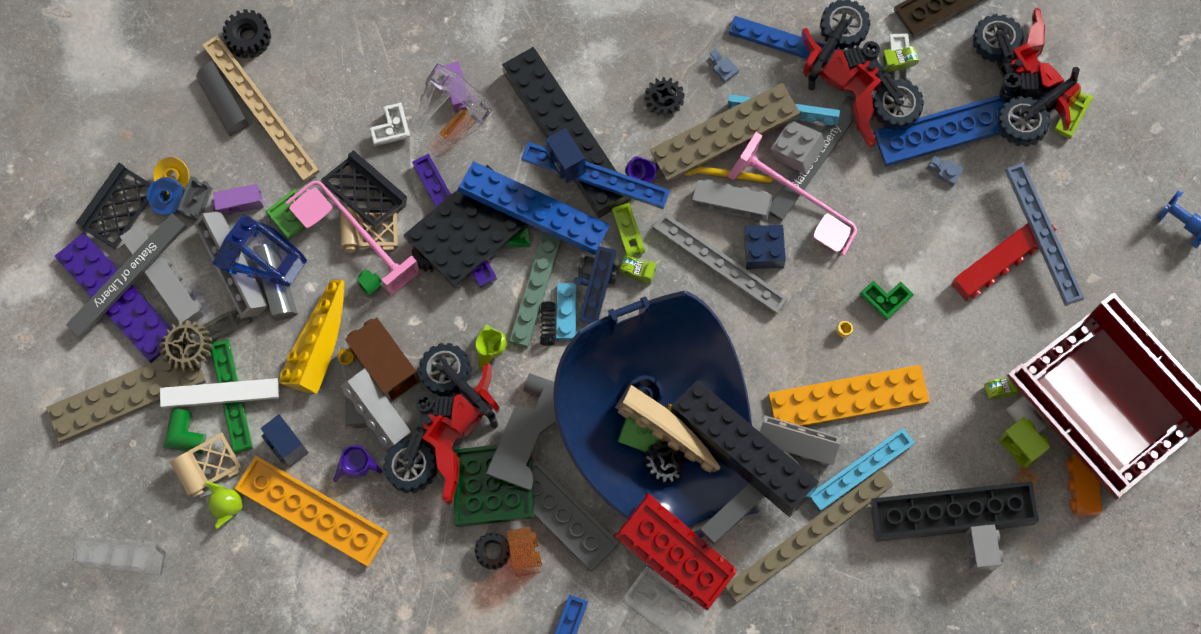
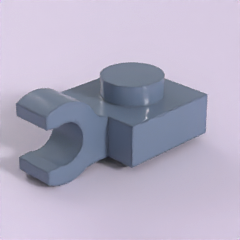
[709,49,739,83]
[929,156,964,186]

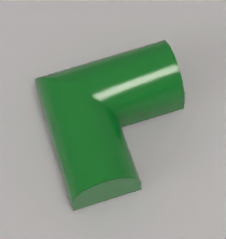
[859,280,914,321]
[163,408,207,454]

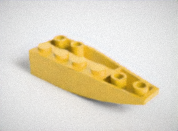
[278,279,344,394]

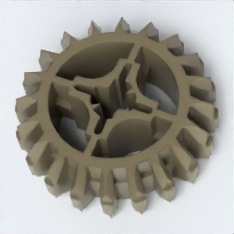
[159,320,213,372]

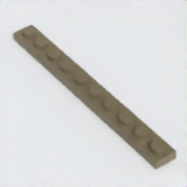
[725,469,893,603]

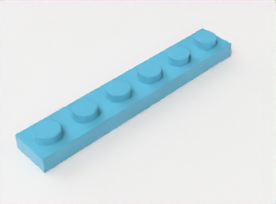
[728,94,840,125]
[809,428,915,512]

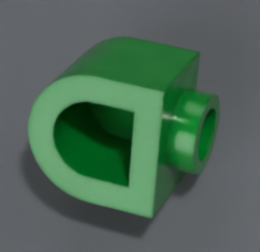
[357,270,382,297]

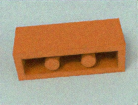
[1065,454,1102,516]

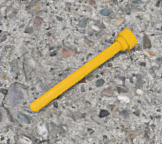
[684,166,774,184]

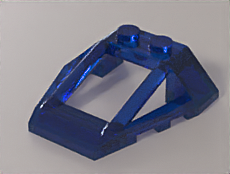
[212,214,307,287]

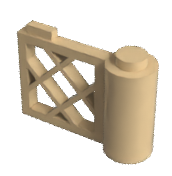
[340,208,398,253]
[169,433,241,497]

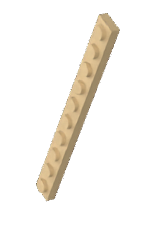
[203,35,320,183]

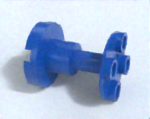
[1156,190,1201,249]

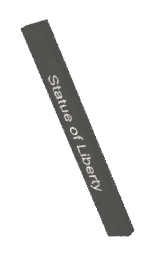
[769,96,855,221]
[66,213,187,338]

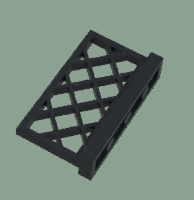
[321,150,407,229]
[76,162,151,249]

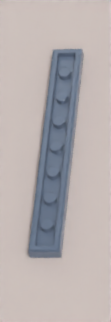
[1005,162,1084,306]

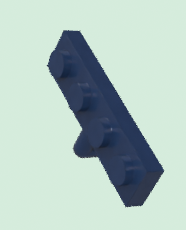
[573,246,617,323]

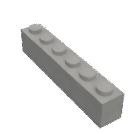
[194,212,269,319]
[120,224,204,325]

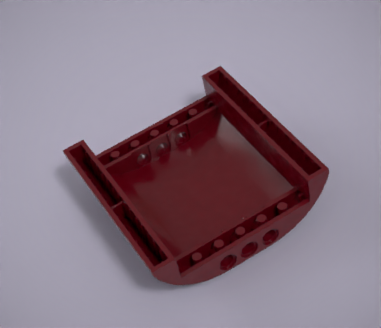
[1006,293,1201,500]

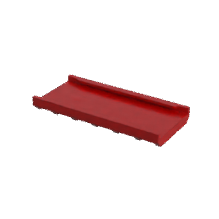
[613,493,737,612]

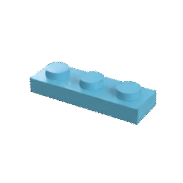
[556,283,577,340]

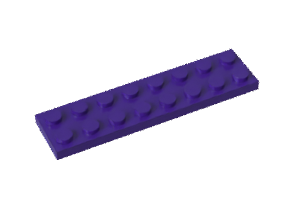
[54,232,180,363]

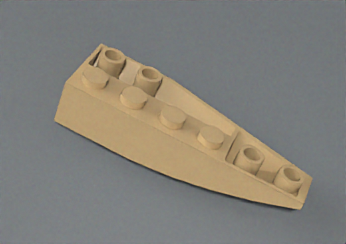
[615,385,720,473]

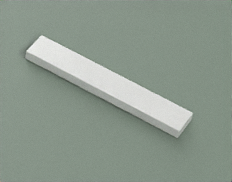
[160,378,279,408]

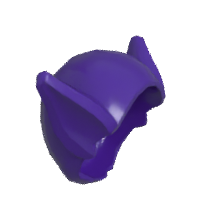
[625,156,659,183]
[333,445,382,482]

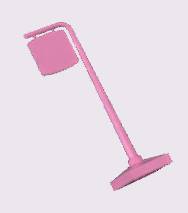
[727,132,857,256]
[285,181,420,296]

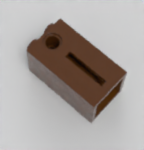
[345,317,421,403]

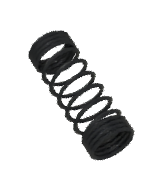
[540,301,556,346]

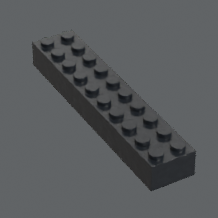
[502,47,631,218]

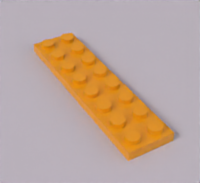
[768,365,930,427]
[234,455,390,568]

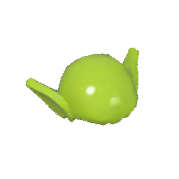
[475,325,507,370]
[205,481,243,529]

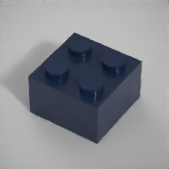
[545,128,586,184]
[744,225,786,269]
[260,414,309,467]

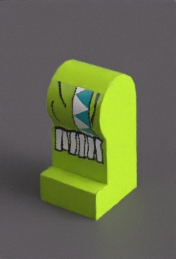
[881,46,919,73]
[618,256,657,285]
[984,377,1021,400]

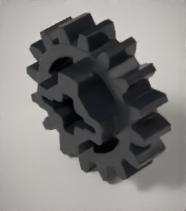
[645,77,685,117]
[642,441,685,484]

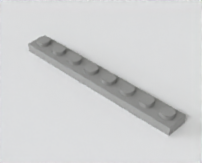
[653,213,788,315]

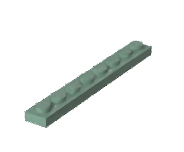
[509,232,562,348]

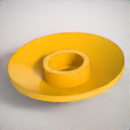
[153,157,189,194]

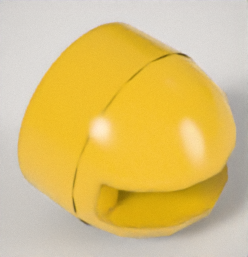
[836,321,853,338]
[337,348,354,365]

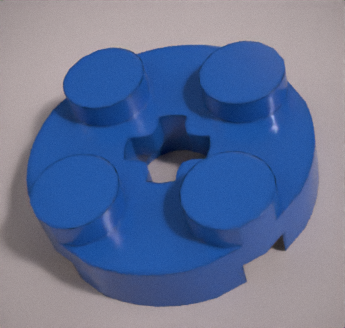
[147,177,185,215]

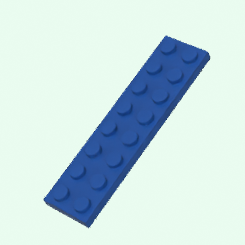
[873,93,1020,166]
[457,161,610,255]

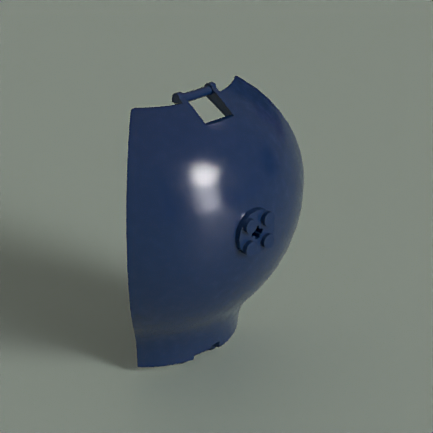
[553,291,759,538]

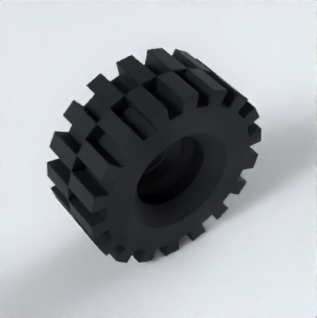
[223,9,271,58]

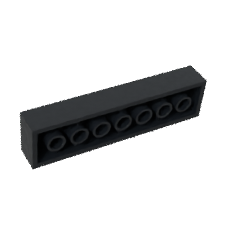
[670,380,819,518]
[870,481,1039,542]

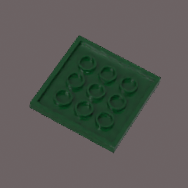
[453,444,534,527]

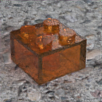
[506,527,542,577]

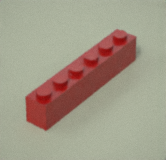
[951,223,1057,301]

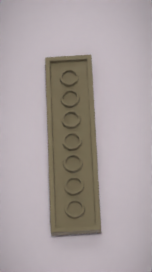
[650,83,800,183]
[46,352,206,443]

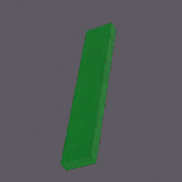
[211,339,254,454]

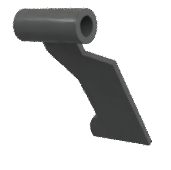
[486,373,556,491]

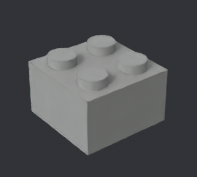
[771,120,825,174]
[964,524,1004,574]

